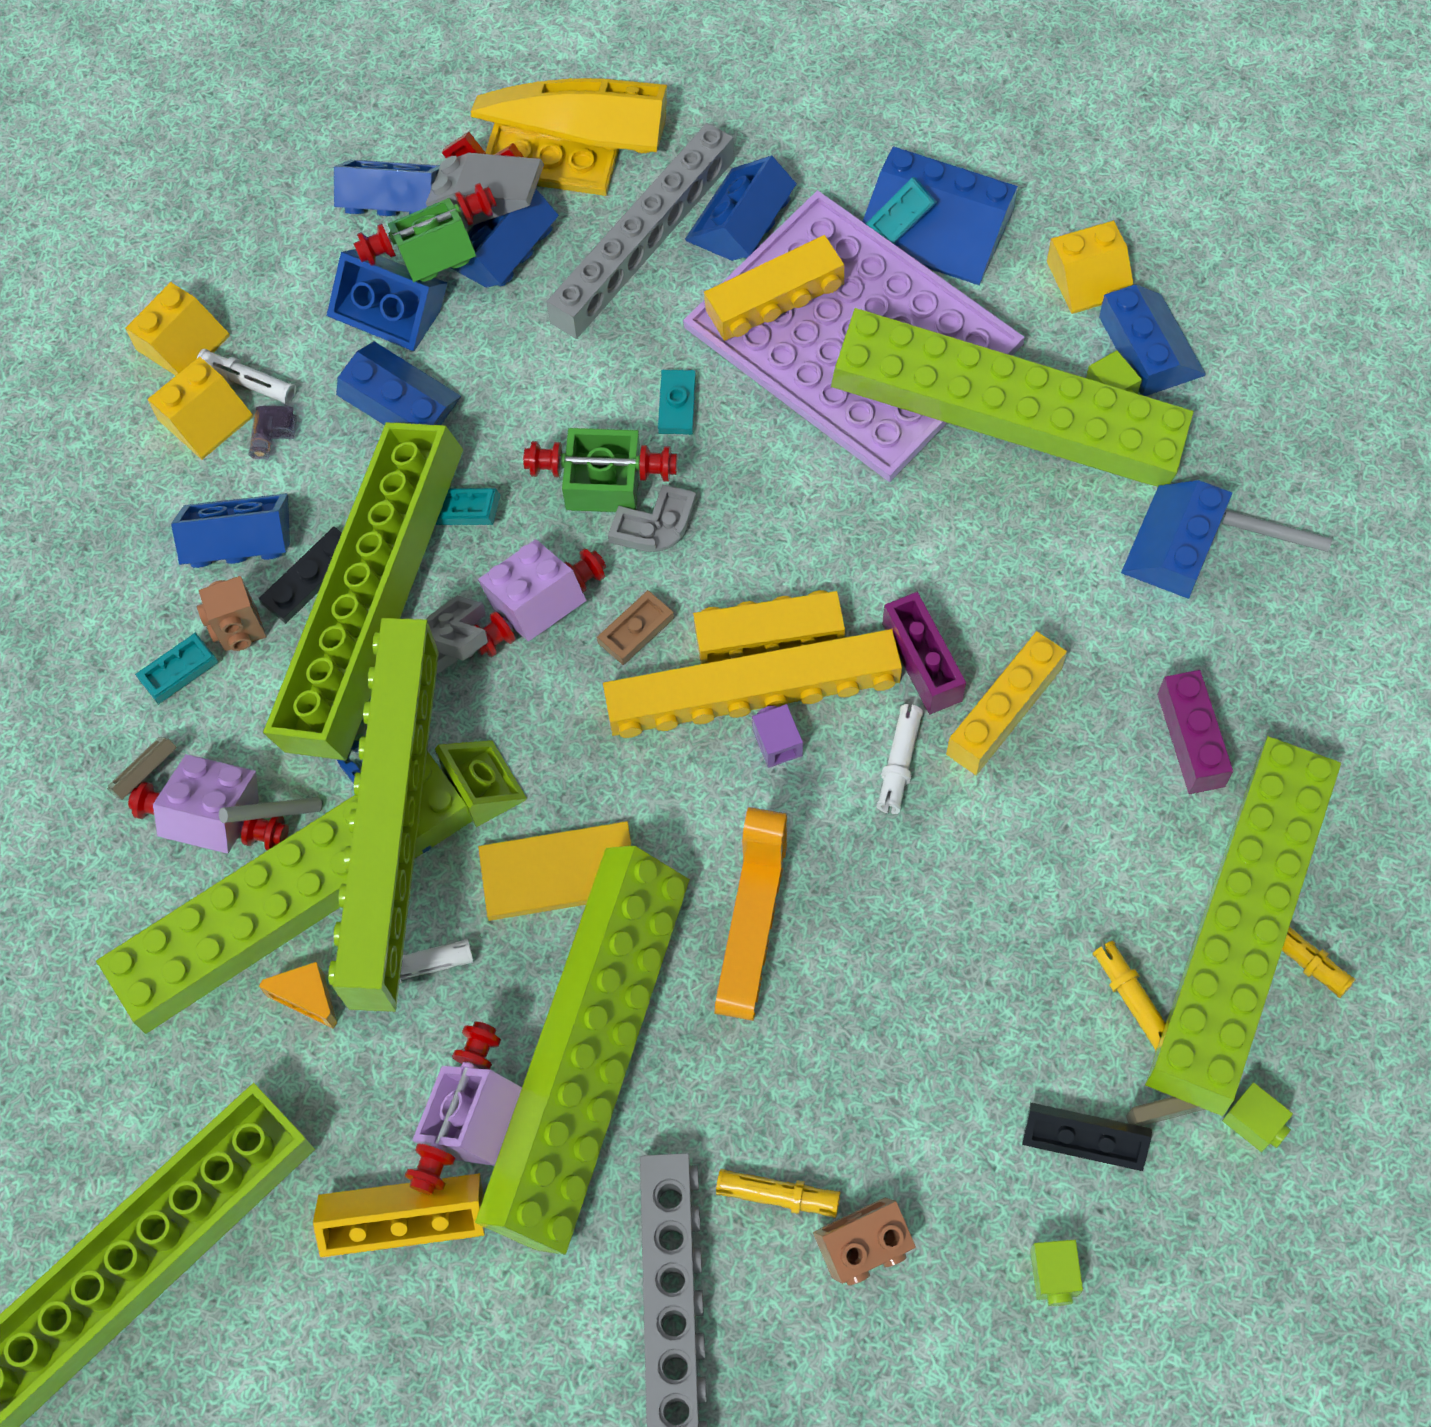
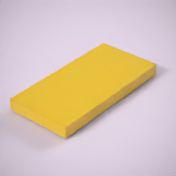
[485,123,619,196]
[478,821,632,921]

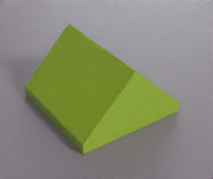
[435,740,527,827]

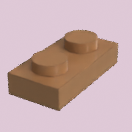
[597,590,674,665]

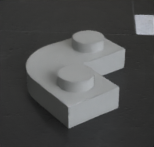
[608,484,697,552]
[427,595,488,661]

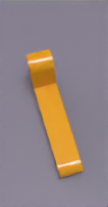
[714,807,787,1021]

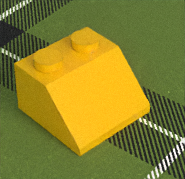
[1047,220,1134,314]
[125,282,230,376]
[147,356,254,460]

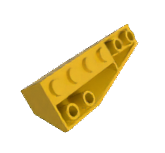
[471,78,667,153]

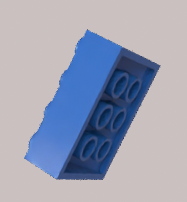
[862,146,1018,286]

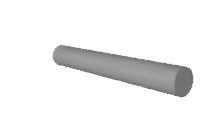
[1222,510,1332,552]
[219,797,322,823]

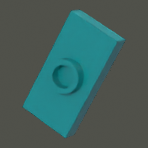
[866,177,937,244]
[658,370,696,435]
[435,488,501,525]
[135,632,218,705]

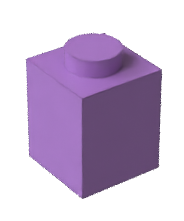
[752,704,803,768]

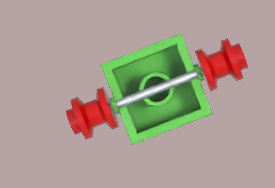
[353,183,497,283]
[523,428,678,512]

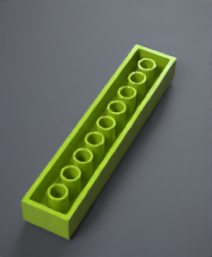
[831,308,1194,487]
[263,422,463,761]
[328,618,439,1012]
[1145,736,1341,1116]
[96,750,472,1034]
[475,846,690,1255]
[0,1082,316,1427]

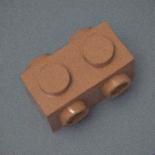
[197,576,266,651]
[813,1197,916,1285]

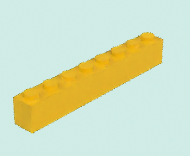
[603,629,902,738]

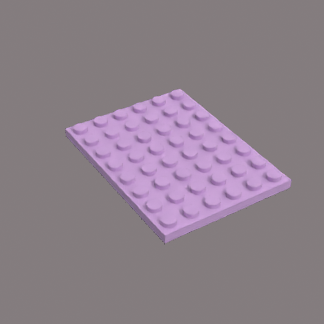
[683,190,1024,483]

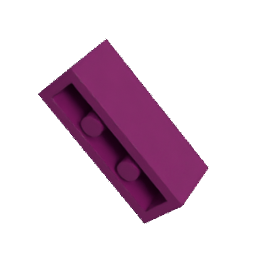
[882,591,966,715]
[1157,670,1233,794]

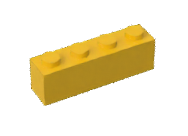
[704,235,844,341]
[693,590,845,664]
[946,631,1067,776]
[313,1173,485,1258]

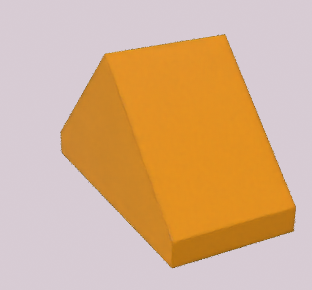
[259,962,337,1029]

